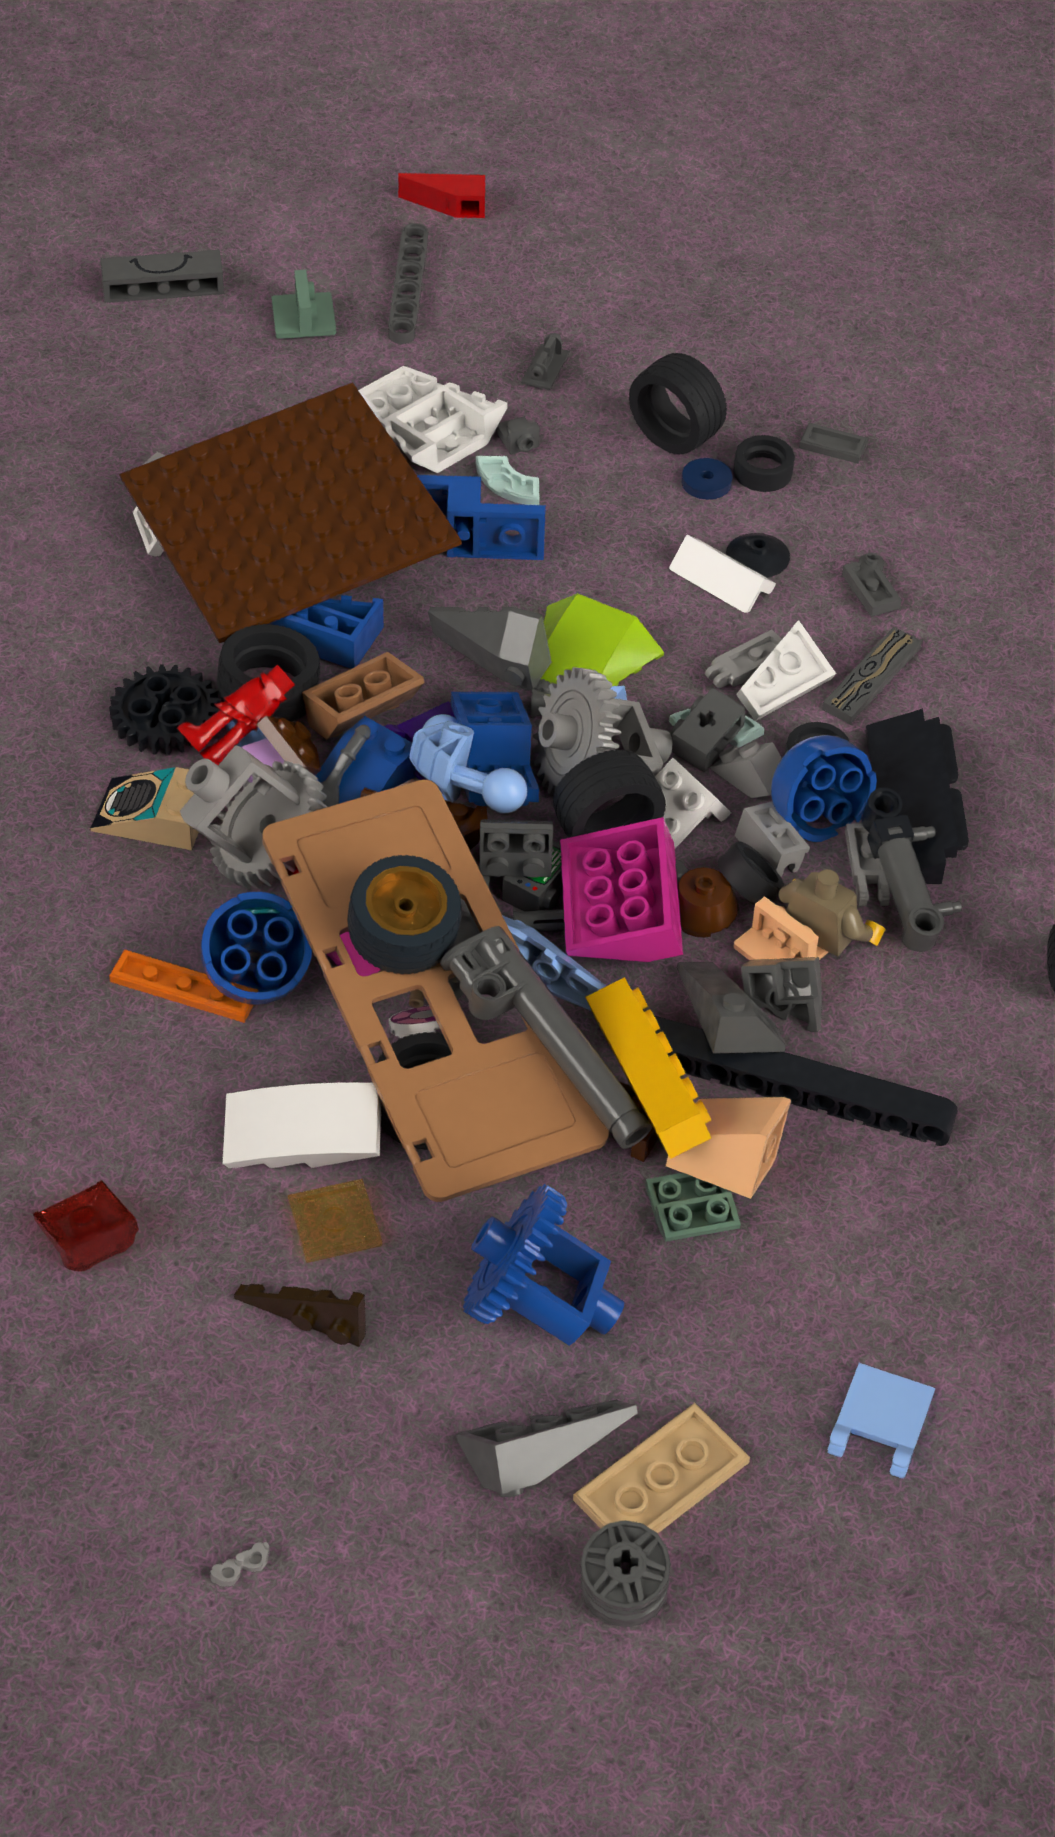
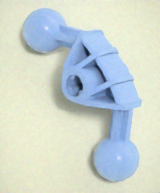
[410,714,527,813]

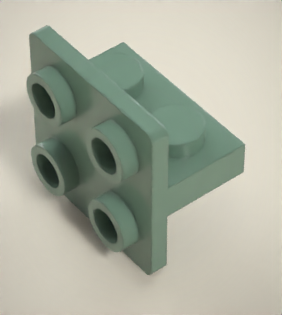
[272,269,336,339]

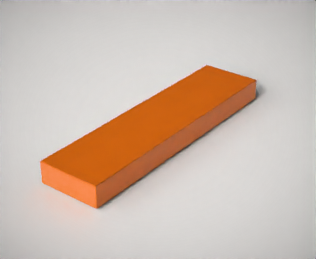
[109,949,258,1023]

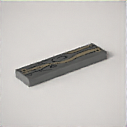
[822,627,922,724]

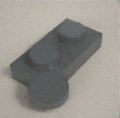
[842,552,902,617]

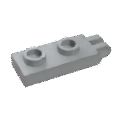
[705,629,782,688]

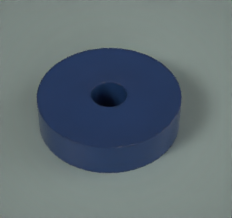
[682,458,732,500]

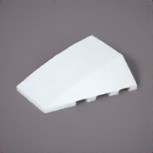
[358,366,508,473]

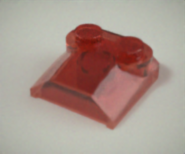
[33,1180,139,1271]

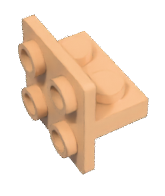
[734,897,829,960]

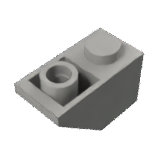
[710,741,782,798]

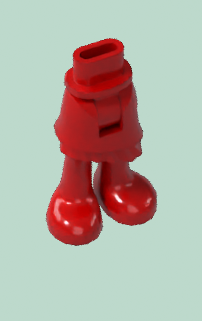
[177,665,295,765]

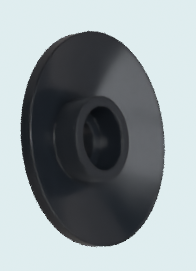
[726,533,790,578]

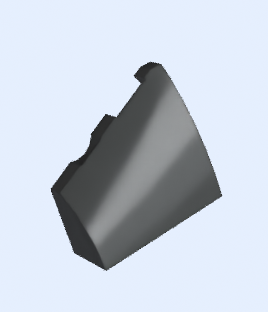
[741,957,822,1032]

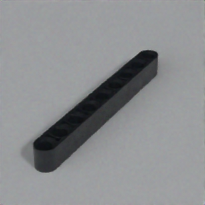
[654,1015,958,1146]

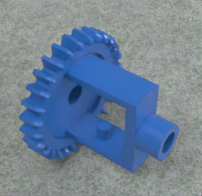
[463,1184,625,1346]

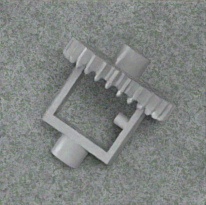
[533,667,672,794]
[180,745,327,889]

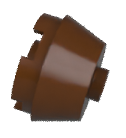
[677,867,738,938]

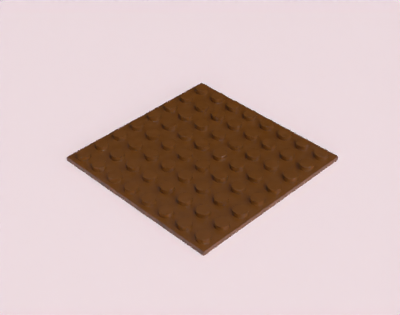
[119,382,462,644]

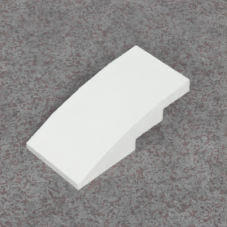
[223,1082,381,1169]

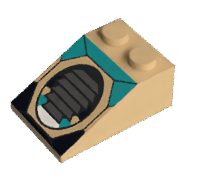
[90,767,199,850]

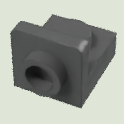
[496,416,540,455]

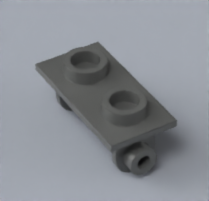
[521,333,570,390]

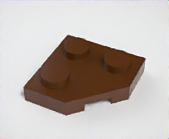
[257,716,321,776]

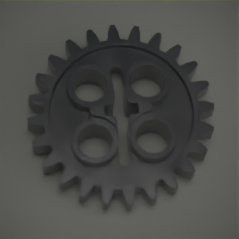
[109,664,220,755]

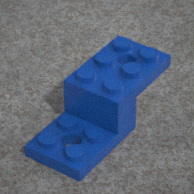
[417,475,546,560]
[450,692,539,806]

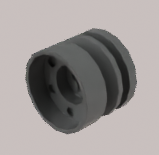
[581,1520,671,1627]

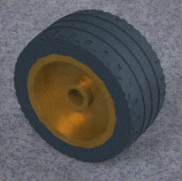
[347,855,462,974]

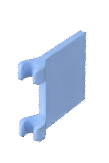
[827,1363,935,1478]

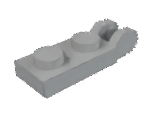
[845,823,890,906]

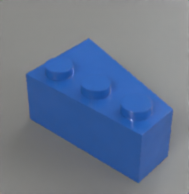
[267,595,384,669]

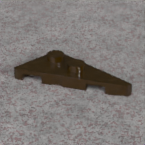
[234,1284,366,1347]

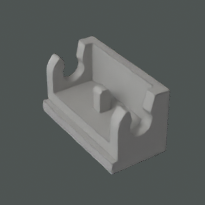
[734,801,810,877]

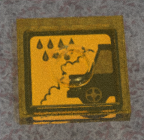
[288,1178,382,1263]

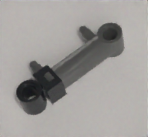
[861,788,962,952]

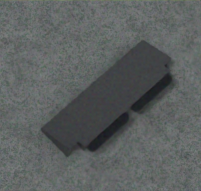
[865,709,969,884]

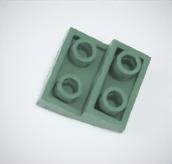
[645,1173,741,1242]

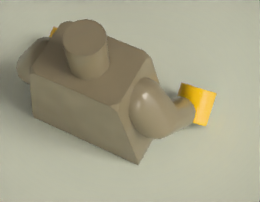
[779,869,886,957]

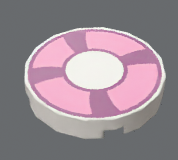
[388,1005,440,1038]

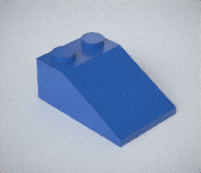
[316,716,416,804]

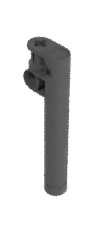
[440,926,652,1149]

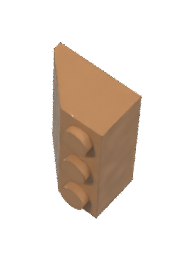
[302,652,425,740]

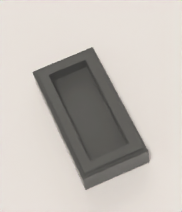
[799,423,868,464]

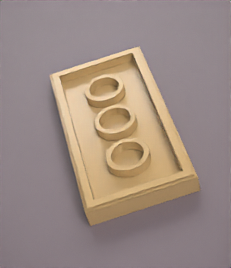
[573,1403,750,1533]

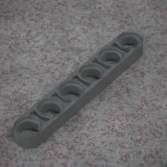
[388,223,428,344]

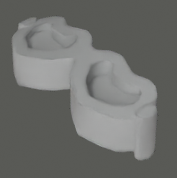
[210,1542,269,1586]

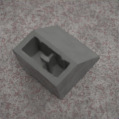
[480,819,553,877]

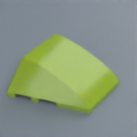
[540,593,664,686]

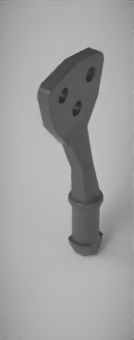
[321,725,371,807]

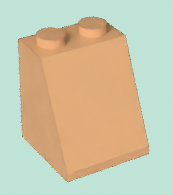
[664,1097,791,1199]

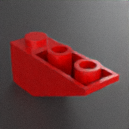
[398,173,485,218]

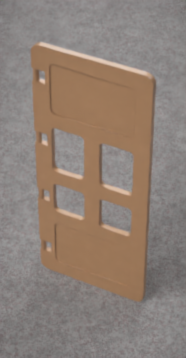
[262,780,609,1202]

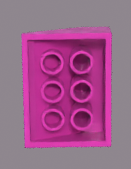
[560,817,683,962]

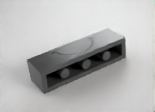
[100,250,224,303]

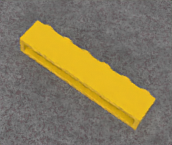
[585,977,712,1159]

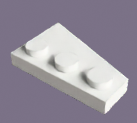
[736,620,836,721]

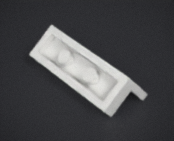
[669,535,776,613]

